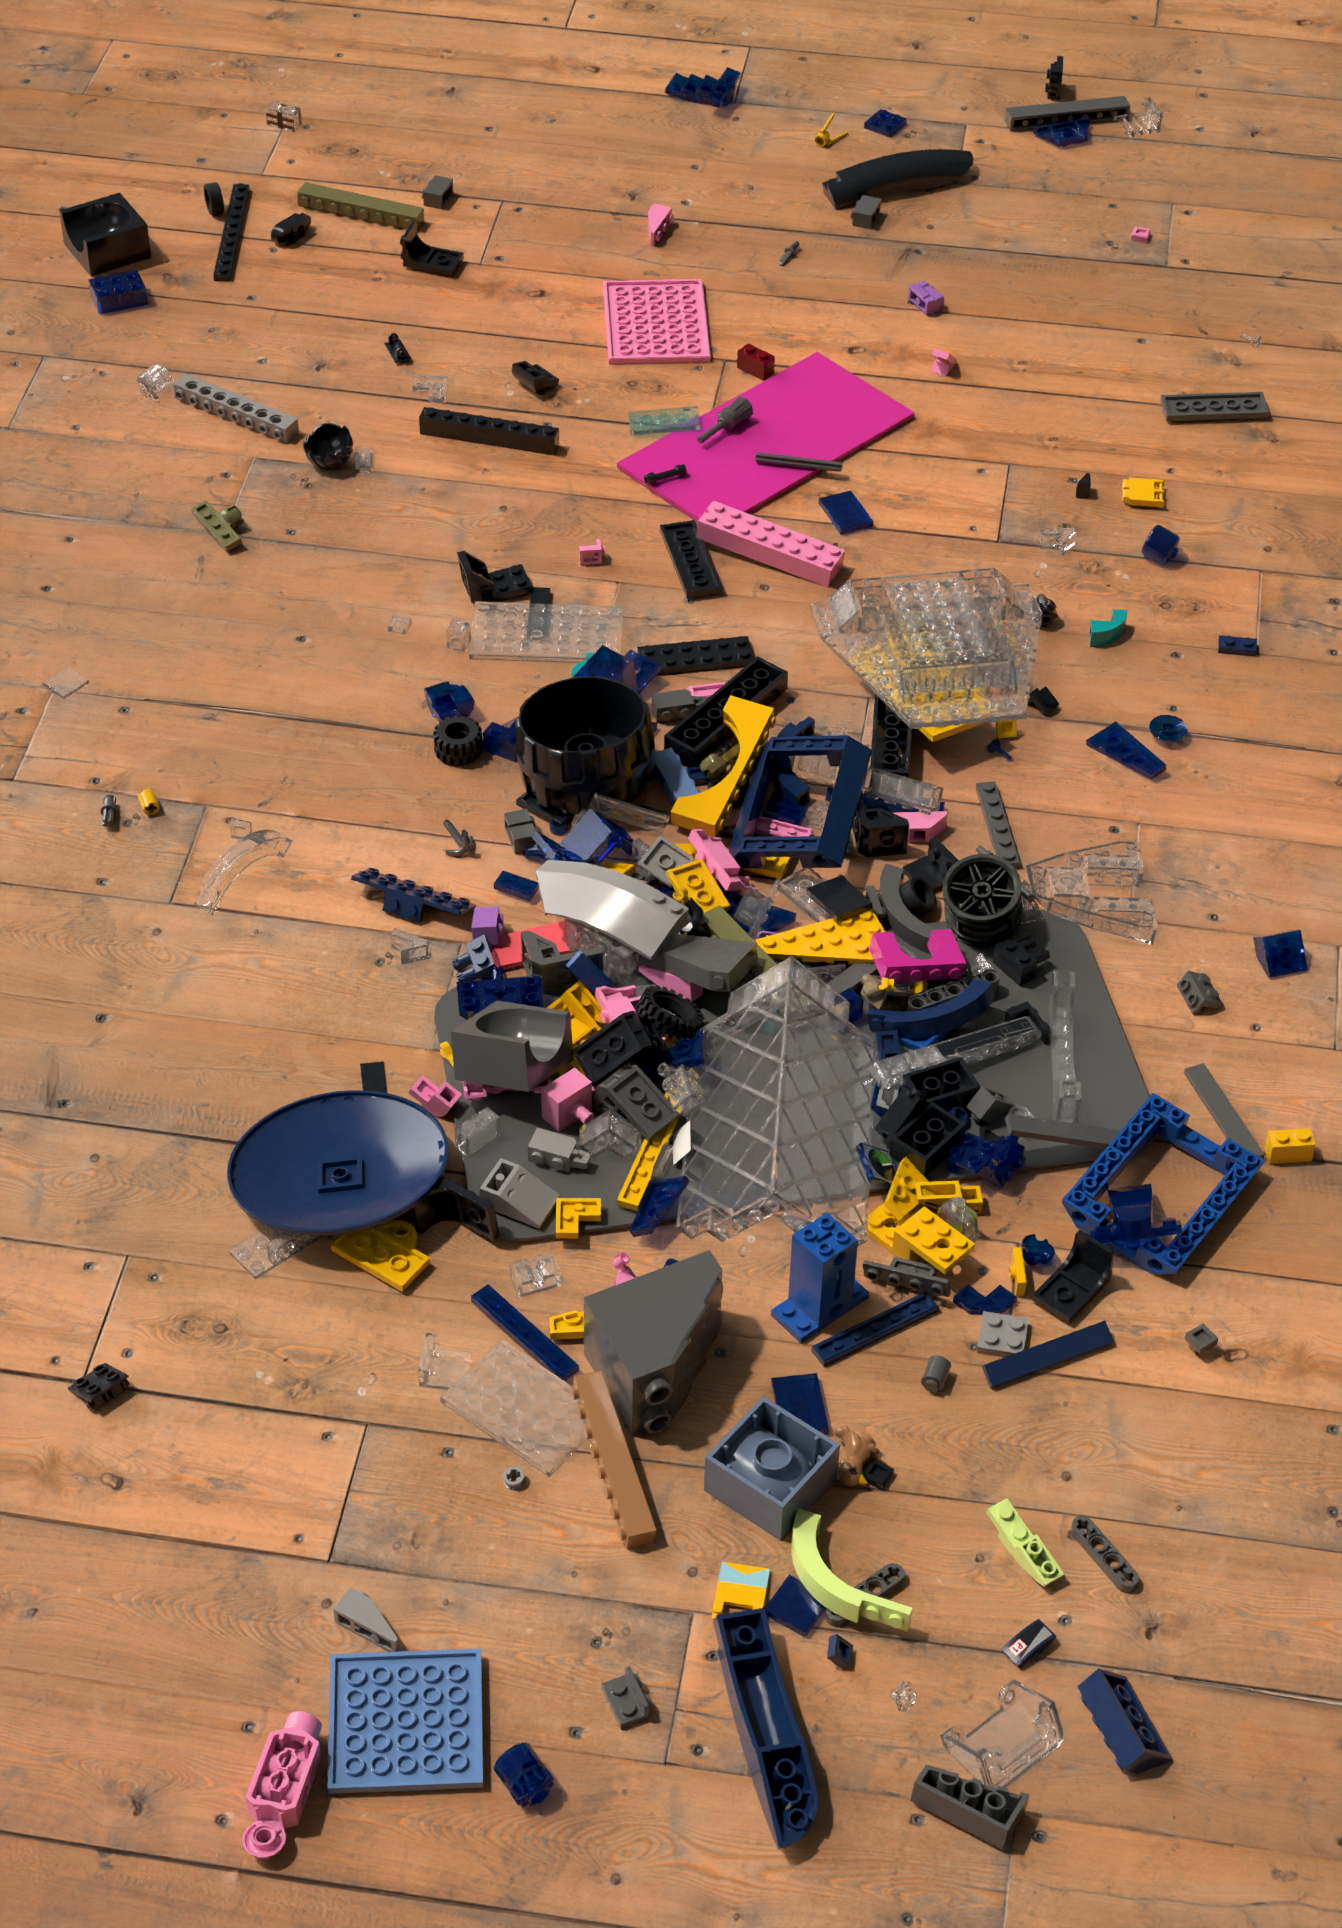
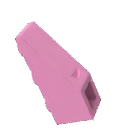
[648,204,674,247]

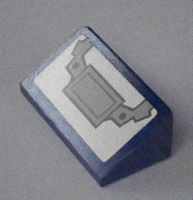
[870,1078,902,1118]

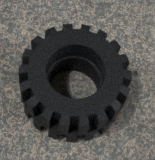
[433,716,483,766]

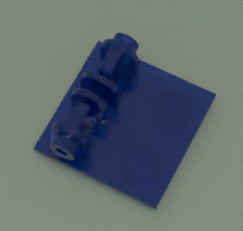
[941,1132,1003,1174]

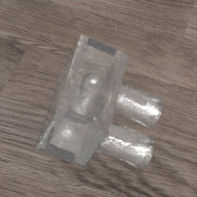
[657,1062,706,1119]

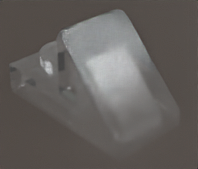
[1039,527,1077,556]
[391,928,432,964]

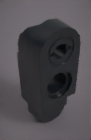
[271,213,311,246]

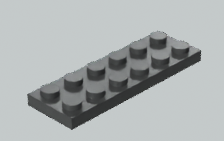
[1160,392,1270,422]

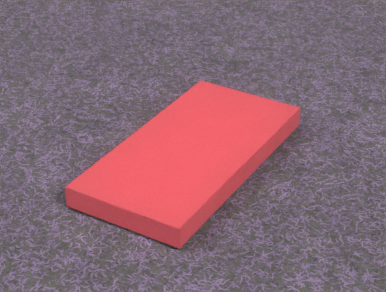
[493,920,579,971]

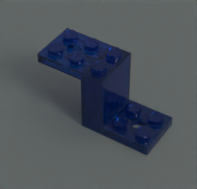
[573,645,661,693]
[531,808,644,864]

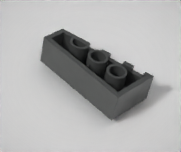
[910,1765,1030,1850]

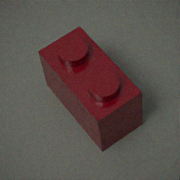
[737,343,775,381]

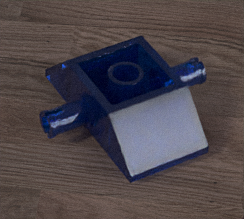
[456,966,544,1020]

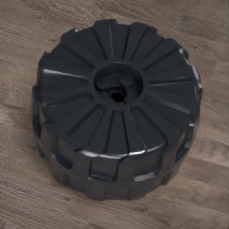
[516,676,655,815]

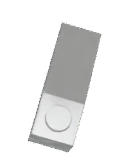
[333,1587,399,1652]

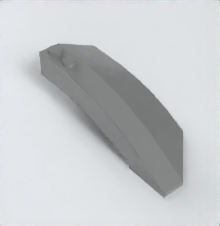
[536,860,689,960]

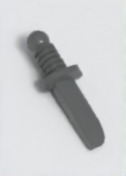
[778,241,799,266]

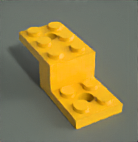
[859,1203,975,1274]

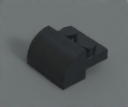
[512,361,559,395]

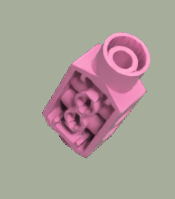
[242,1711,322,1860]

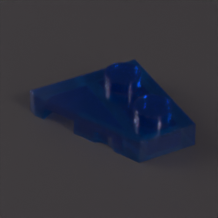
[762,790,806,826]

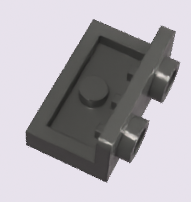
[1177,971,1223,1014]

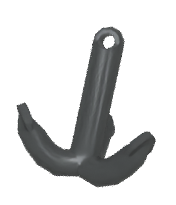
[443,819,474,857]

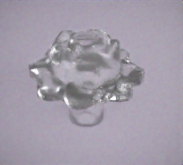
[890,1681,917,1712]

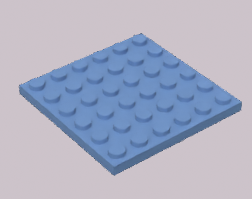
[328,1648,483,1794]

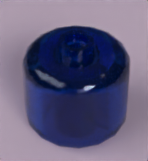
[1141,525,1180,565]

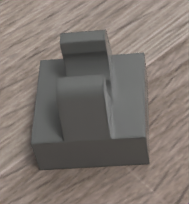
[1185,1323,1218,1355]

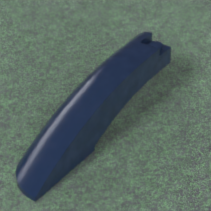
[713,1608,818,1850]

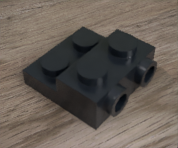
[1045,56,1063,99]

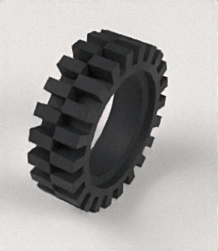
[636,985,704,1040]

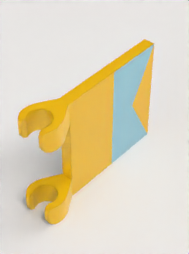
[712,1562,770,1619]

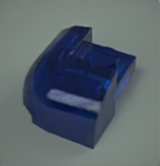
[424,681,475,722]

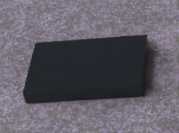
[516,791,584,829]
[806,875,873,922]

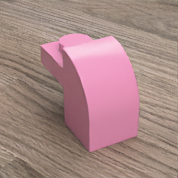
[408,1075,462,1117]

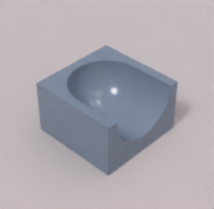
[704,1396,840,1541]

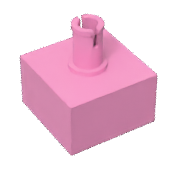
[541,1068,594,1132]

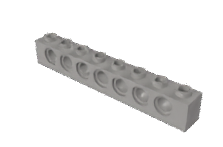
[173,374,299,443]

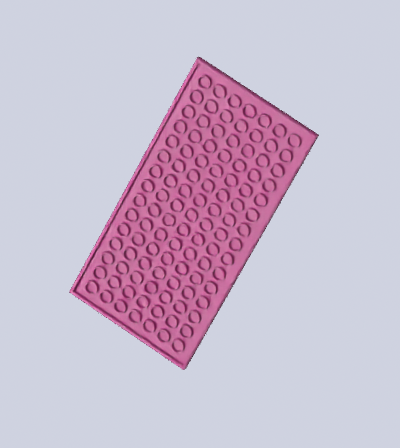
[617,352,915,522]

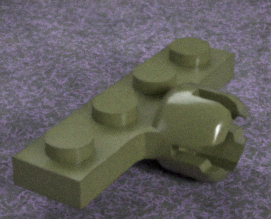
[191,500,244,552]
[700,743,740,780]

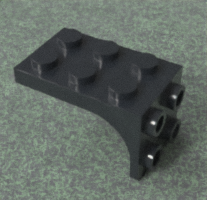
[400,222,464,276]
[412,1177,500,1241]
[1032,1230,1115,1324]

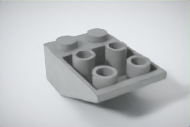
[480,1158,560,1229]

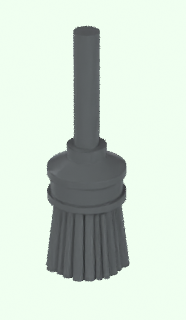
[697,396,753,444]

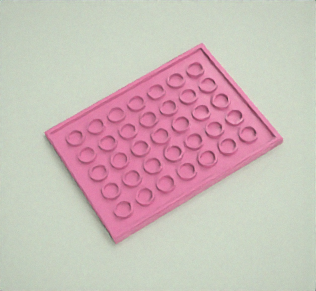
[603,279,711,364]

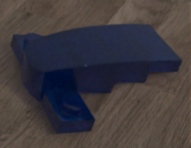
[664,67,741,108]
[1090,1184,1182,1243]

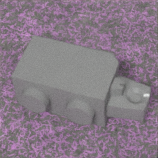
[528,1128,591,1172]

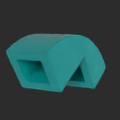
[1089,609,1128,647]

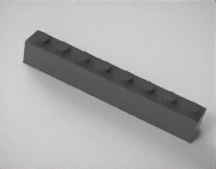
[1005,96,1130,131]

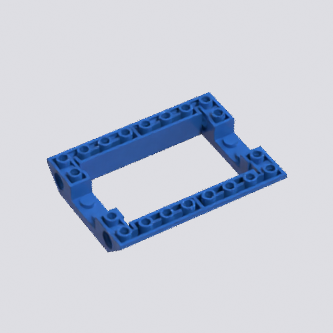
[1062,1093,1265,1274]

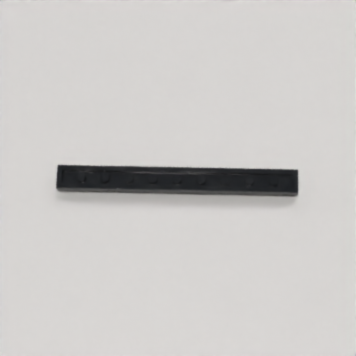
[213,183,250,281]

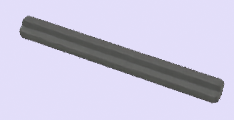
[755,452,843,472]

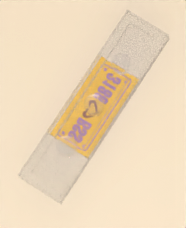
[588,793,670,834]

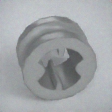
[503,1466,525,1490]

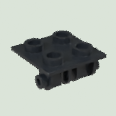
[67,1363,129,1411]

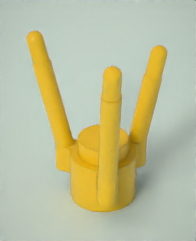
[814,113,848,147]

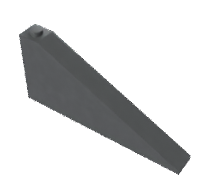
[602,933,758,992]

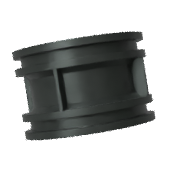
[943,854,1023,947]

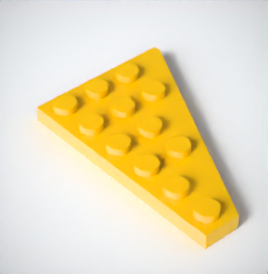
[755,909,885,964]

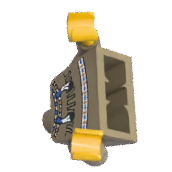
[861,974,927,1011]

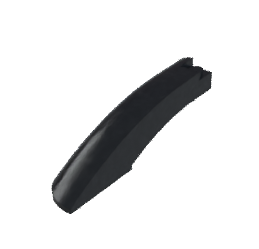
[822,149,973,210]

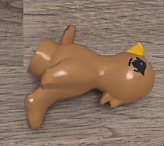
[834,1425,879,1487]

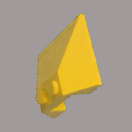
[547,981,606,1076]

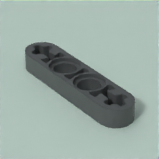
[1071,1516,1139,1593]
[826,1563,905,1627]

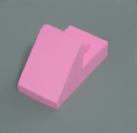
[932,348,957,376]

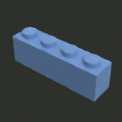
[654,748,701,806]

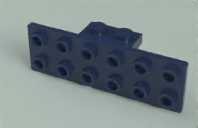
[351,868,476,923]

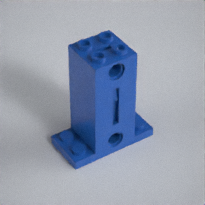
[771,1212,869,1343]

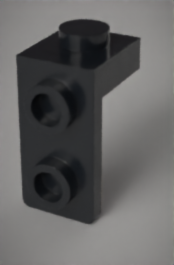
[1004,1001,1050,1044]

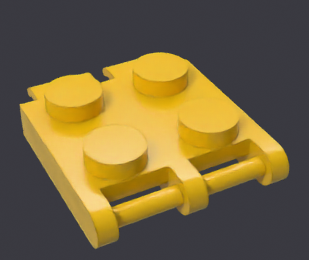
[1122,477,1165,507]

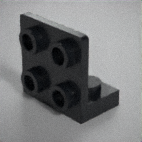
[903,838,959,890]

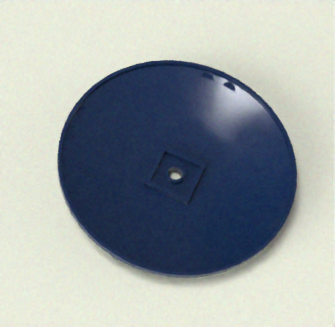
[227,1090,449,1235]

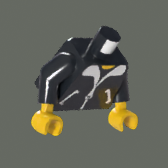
[673,887,706,937]

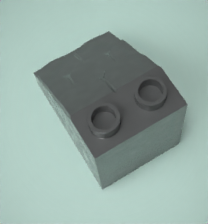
[584,1250,723,1436]

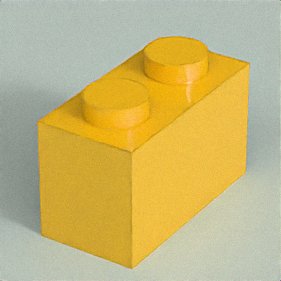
[1264,1128,1316,1165]

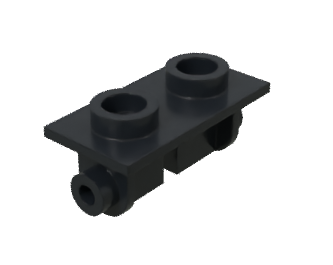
[384,333,411,363]

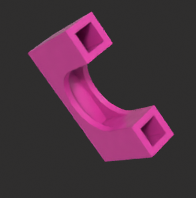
[869,929,966,982]

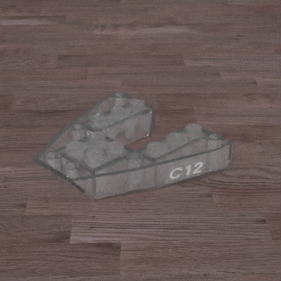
[1026,841,1158,945]

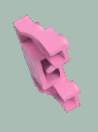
[595,985,666,1044]

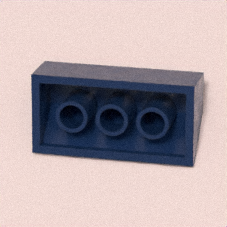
[1077,1668,1173,1774]

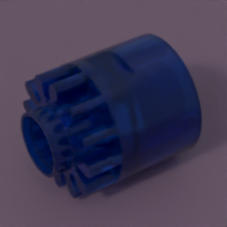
[494,1743,554,1807]

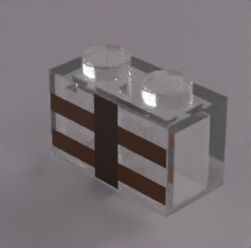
[265,101,302,132]

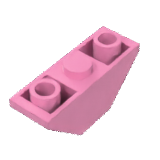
[894,811,947,843]

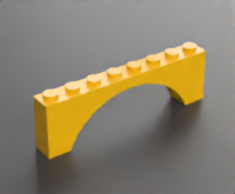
[671,695,776,837]

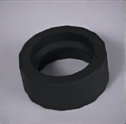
[204,182,224,215]
[899,876,937,917]

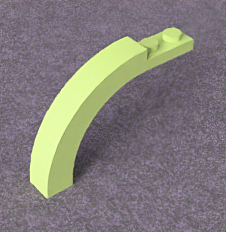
[791,1508,913,1631]

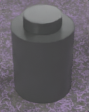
[921,1355,951,1392]

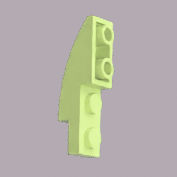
[986,1498,1064,1587]

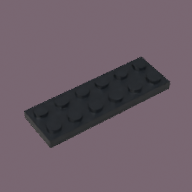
[660,520,722,598]
[637,636,754,677]

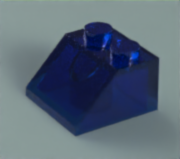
[1253,930,1308,978]

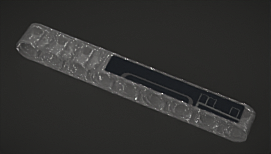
[869,1016,1042,1089]

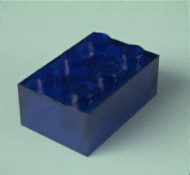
[88,270,148,314]

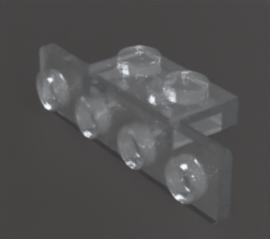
[733,878,781,938]

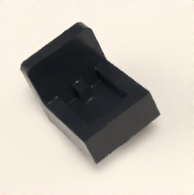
[1026,686,1059,716]

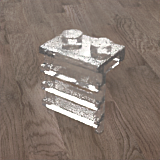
[1114,97,1163,137]

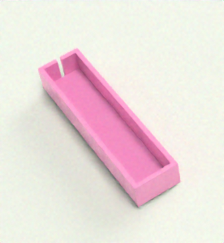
[696,501,845,587]

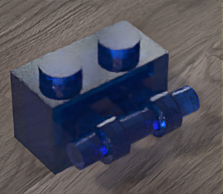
[978,1135,1026,1188]

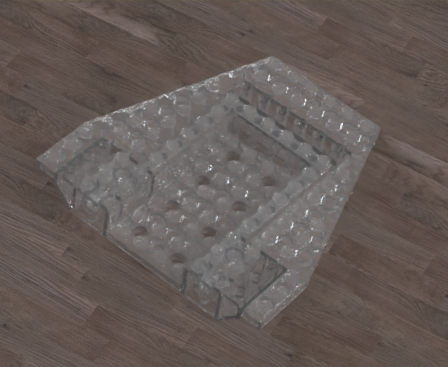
[810,568,1042,729]

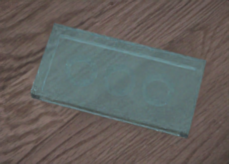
[629,406,700,436]

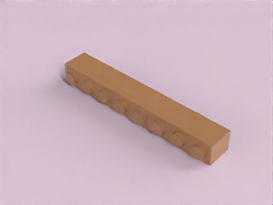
[570,1370,657,1549]

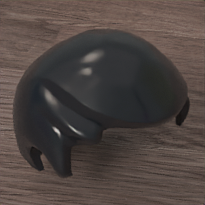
[303,423,353,470]

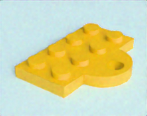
[331,1220,430,1292]

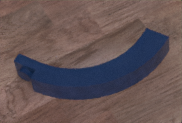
[771,716,815,811]
[867,980,995,1039]

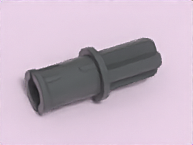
[101,795,117,827]

